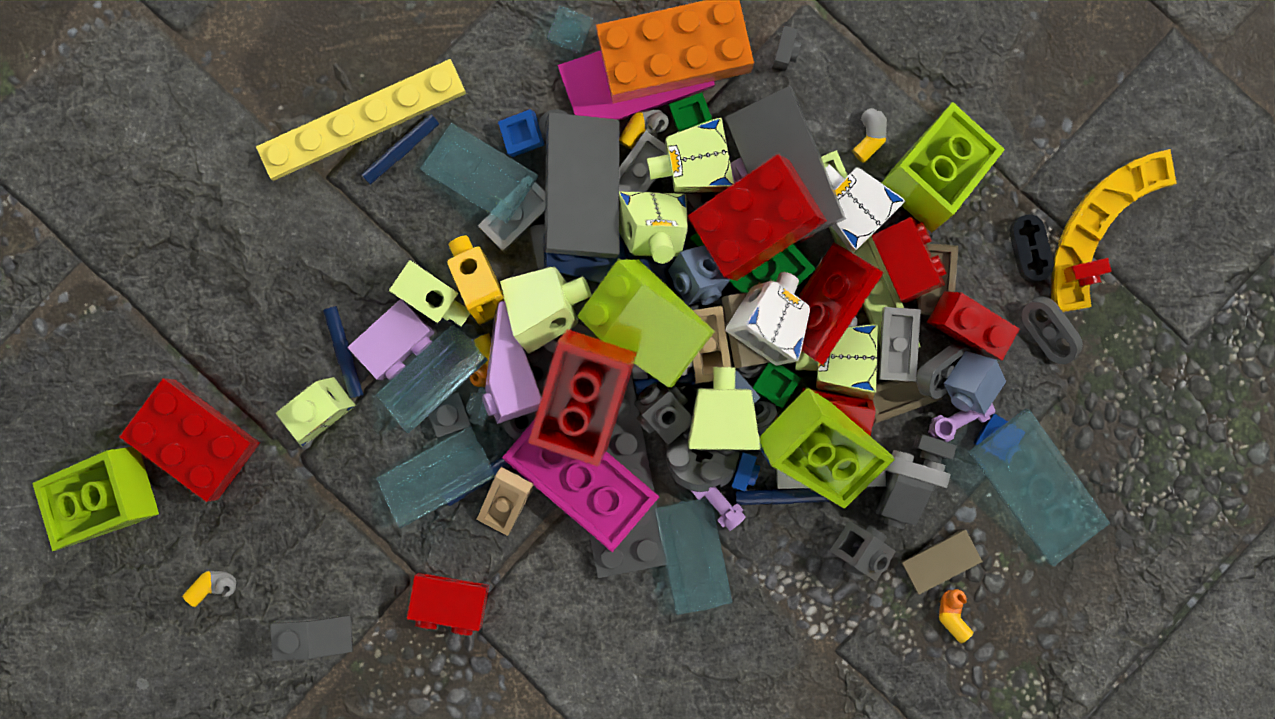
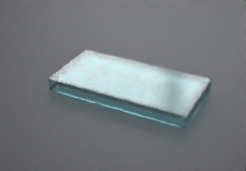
[969,408,1110,567]

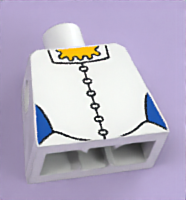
[826,164,905,253]
[725,272,810,366]

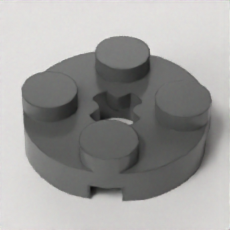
[666,426,739,492]

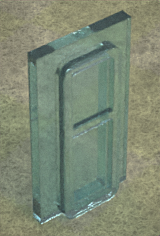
[420,123,539,223]
[376,324,488,433]
[376,427,495,528]
[655,498,733,615]

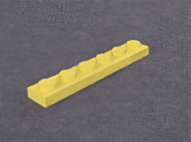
[256,59,466,181]

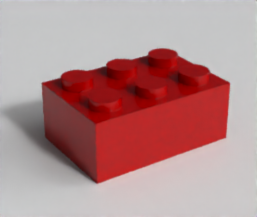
[688,154,827,281]
[528,329,637,467]
[119,378,260,502]

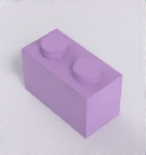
[347,299,435,380]

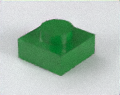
[669,92,713,132]
[752,362,802,409]

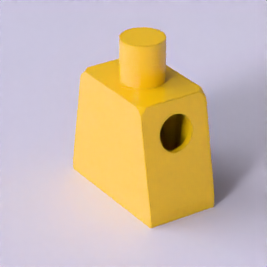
[447,235,505,325]

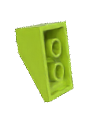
[881,102,1005,233]
[577,260,714,387]
[759,388,895,509]
[32,447,159,551]

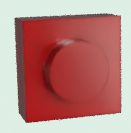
[1063,258,1112,287]

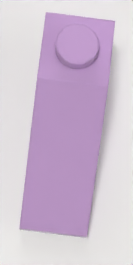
[482,301,541,424]

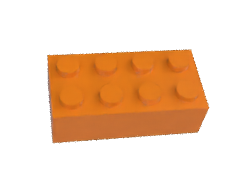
[596,0,754,104]

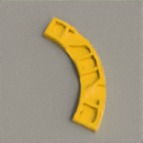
[1051,149,1177,312]

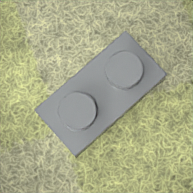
[619,131,667,192]
[478,176,545,252]
[878,307,921,382]

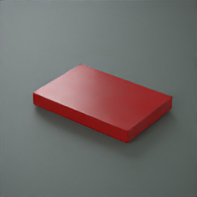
[798,242,884,365]

